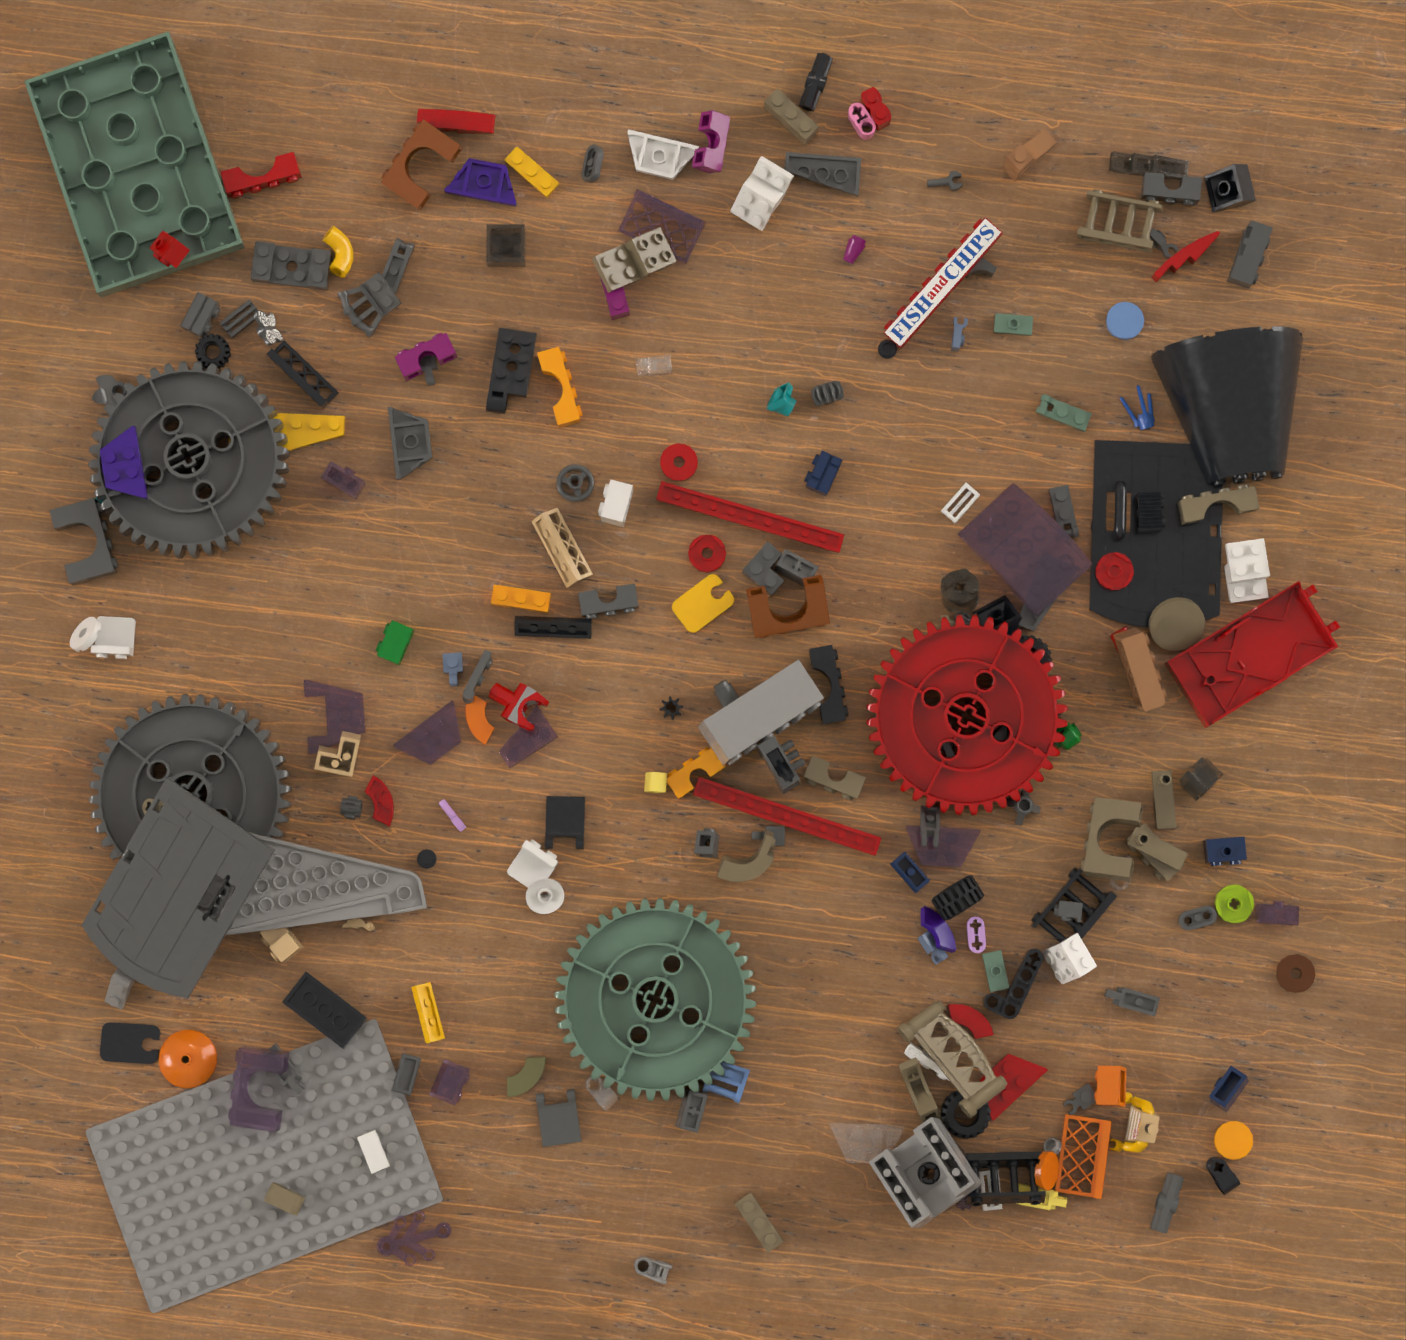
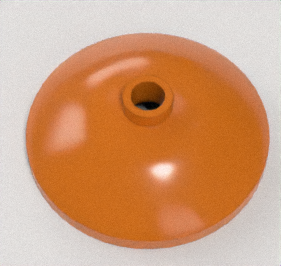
[159,1030,217,1088]

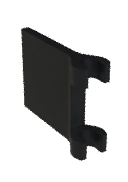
[545,796,585,850]

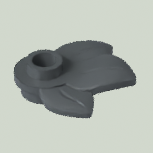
[92,375,127,407]

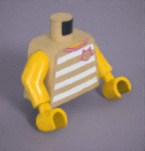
[1109,1092,1160,1153]

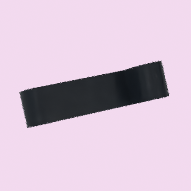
[982,949,1043,1019]

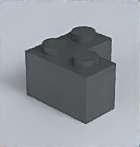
[742,541,784,597]

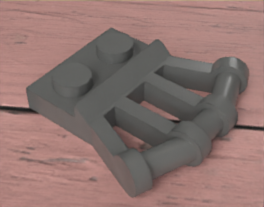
[337,272,402,338]

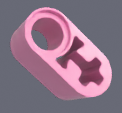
[848,103,876,140]

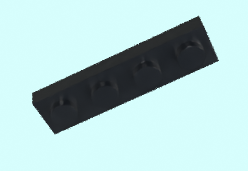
[515,616,592,639]

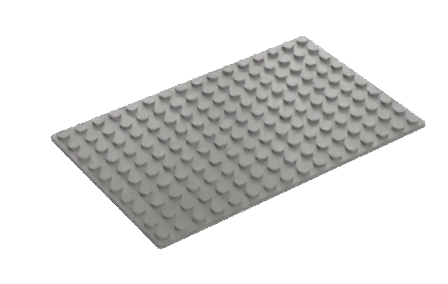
[86,1019,443,1313]

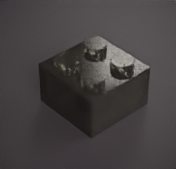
[486,224,526,267]

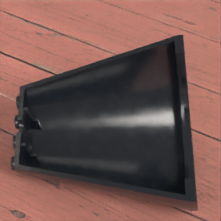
[1151,326,1303,486]

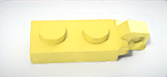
[1015,1183,1067,1210]

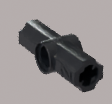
[799,53,833,112]

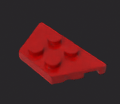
[979,1054,1048,1121]

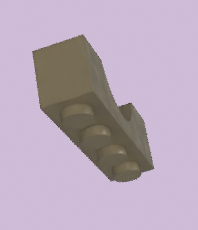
[1177,484,1260,525]

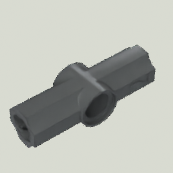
[1150,1172,1184,1234]

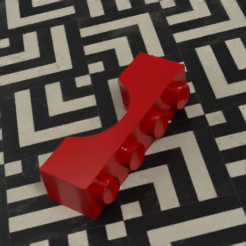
[221,152,302,199]

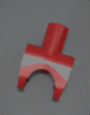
[488,683,549,731]

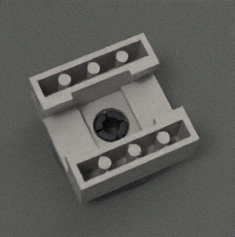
[869,1117,982,1229]

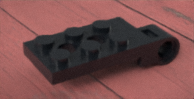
[486,328,537,414]

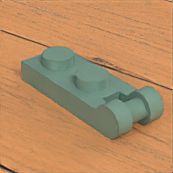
[1035,394,1092,432]

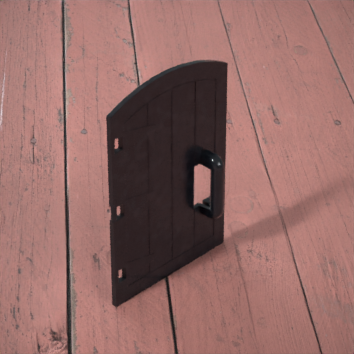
[1089,440,1223,628]

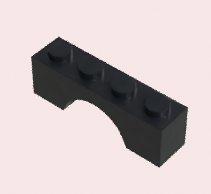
[809,645,849,726]

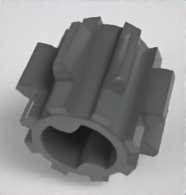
[340,795,363,820]

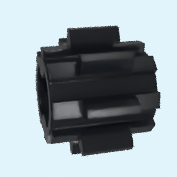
[660,696,683,720]

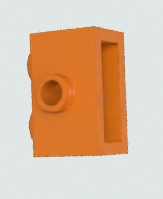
[1094,1066,1127,1107]

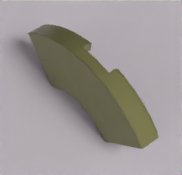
[507,1057,546,1097]

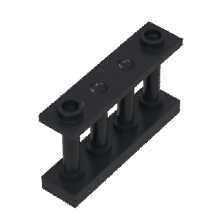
[1030,867,1117,943]
[966,1151,1046,1207]

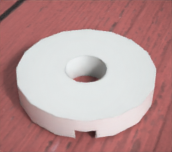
[70,617,101,652]

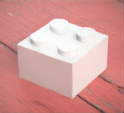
[598,479,633,527]

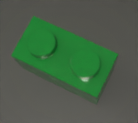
[376,620,415,666]

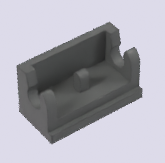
[774,549,819,587]
[675,1088,708,1133]

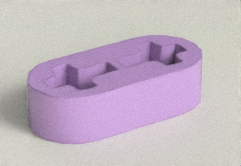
[966,916,986,953]

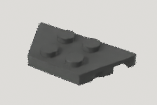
[388,407,433,480]

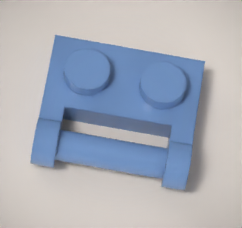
[702,1061,750,1103]

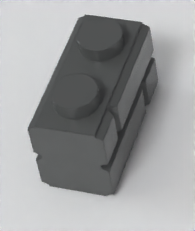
[180,292,221,339]

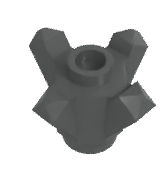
[1007,788,1041,826]

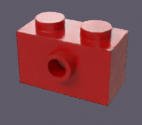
[149,230,190,268]

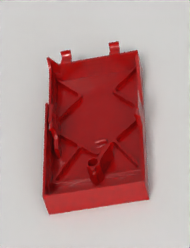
[1164,581,1341,728]

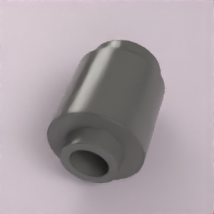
[714,679,739,708]

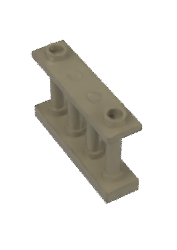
[1077,189,1163,253]

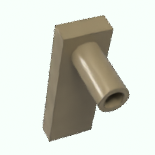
[1151,770,1176,829]
[1127,827,1188,871]

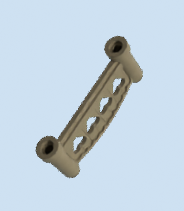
[897,1000,1008,1118]

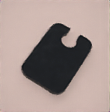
[100,1022,160,1064]

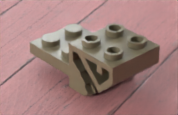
[591,228,677,293]

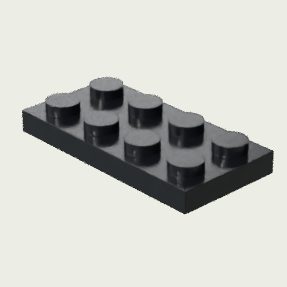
[282,972,367,1049]

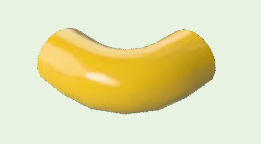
[322,225,354,278]

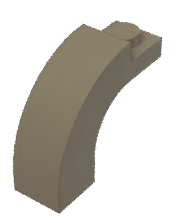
[717,830,776,882]
[898,1057,942,1123]

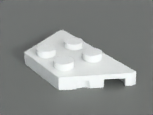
[627,129,699,180]

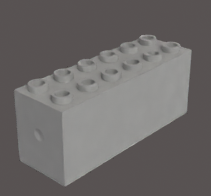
[698,659,824,765]

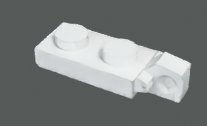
[904,1042,949,1080]

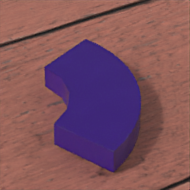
[921,906,956,953]

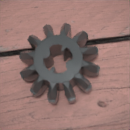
[811,381,844,406]

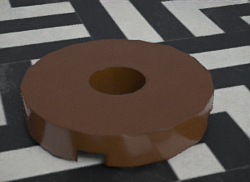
[1276,954,1315,993]

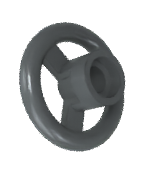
[556,464,594,502]

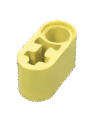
[644,772,667,793]

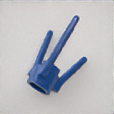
[1120,385,1155,431]

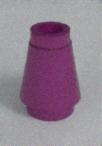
[843,235,866,264]

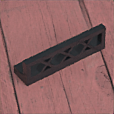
[267,340,339,409]

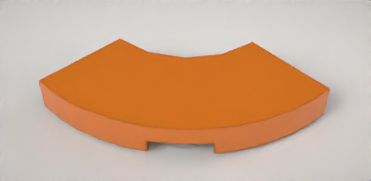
[465,695,495,745]

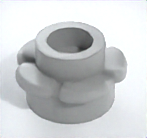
[1043,1138,1062,1155]

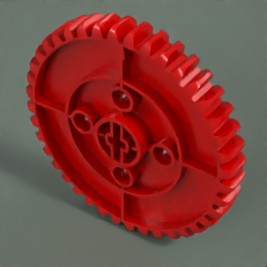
[866,614,1068,815]

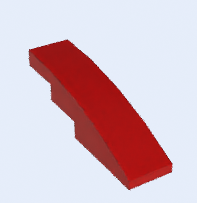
[416,109,496,134]
[1151,231,1220,283]

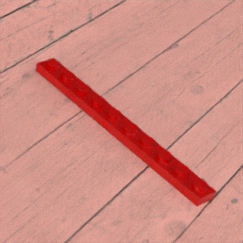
[656,481,845,553]
[693,777,881,856]

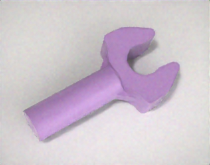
[439,799,466,832]

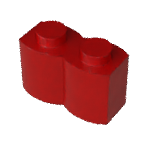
[860,87,891,131]

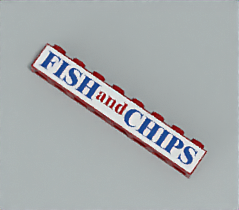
[884,217,1003,349]

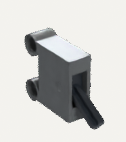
[756,736,805,794]

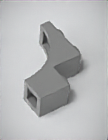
[104,968,135,1010]

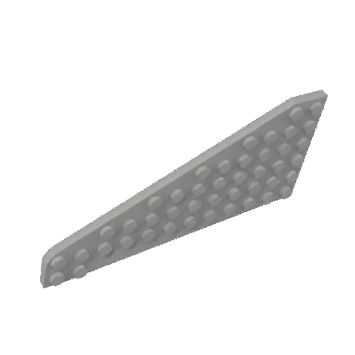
[197,832,427,935]

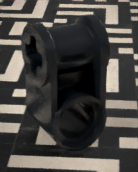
[1206,1157,1241,1195]

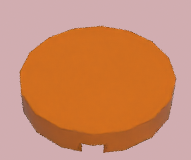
[1034,1151,1059,1191]

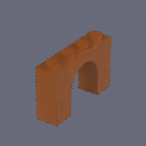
[381,119,463,210]
[746,575,830,638]

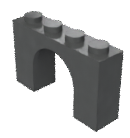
[49,498,119,586]

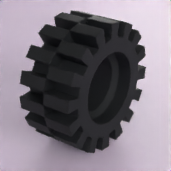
[195,333,231,369]

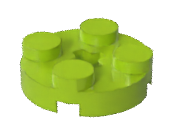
[1214,885,1254,923]

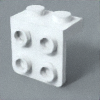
[91,616,136,659]
[507,839,559,887]
[1043,933,1097,984]

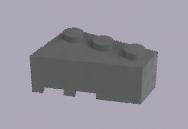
[1227,220,1273,289]

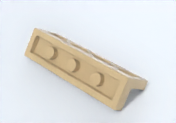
[531,508,593,588]

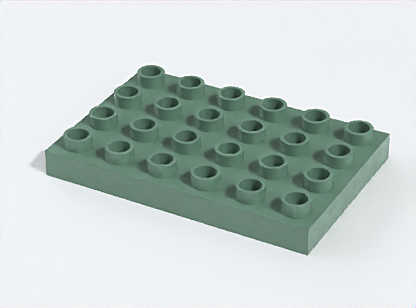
[24,31,245,298]

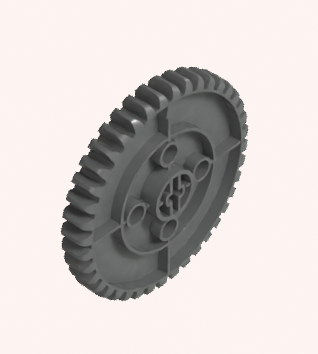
[88,361,290,559]
[89,694,292,862]

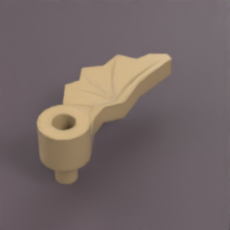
[342,918,375,931]

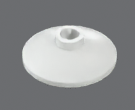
[526,878,564,914]

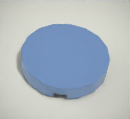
[1106,302,1144,340]

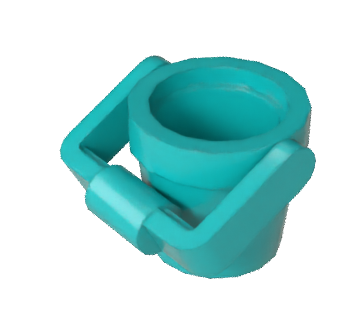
[766,382,796,417]

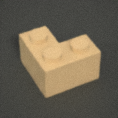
[314,731,361,777]
[260,927,304,963]

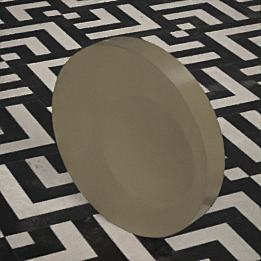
[1149,597,1205,651]

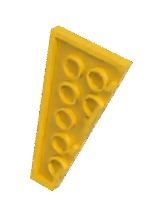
[228,413,345,451]

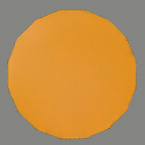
[1214,1121,1253,1160]

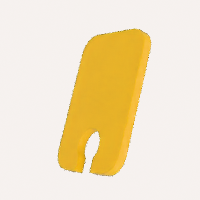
[672,574,734,633]

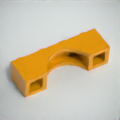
[537,347,583,428]

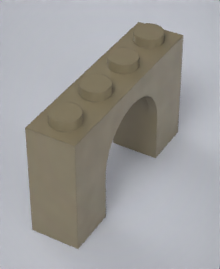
[1081,797,1143,882]

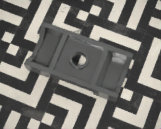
[250,241,333,291]

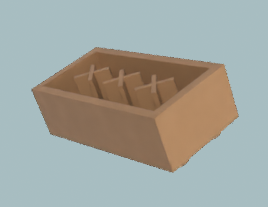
[1113,627,1167,712]

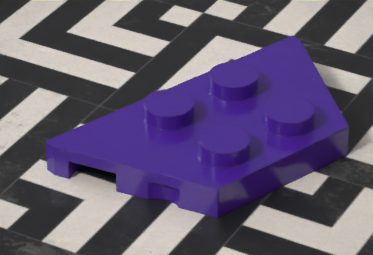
[444,158,517,207]
[99,426,148,499]

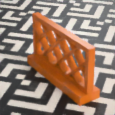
[1055,1114,1112,1199]

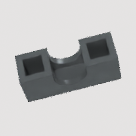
[1141,172,1202,207]
[578,583,639,619]

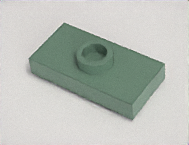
[993,313,1033,336]
[982,950,1009,992]

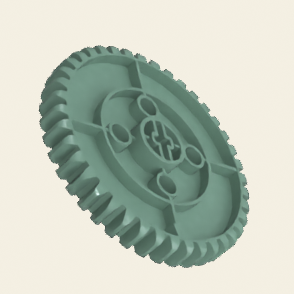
[554,898,757,1101]

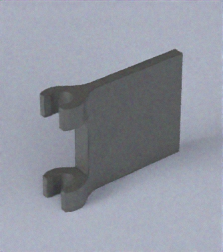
[536,1089,581,1147]

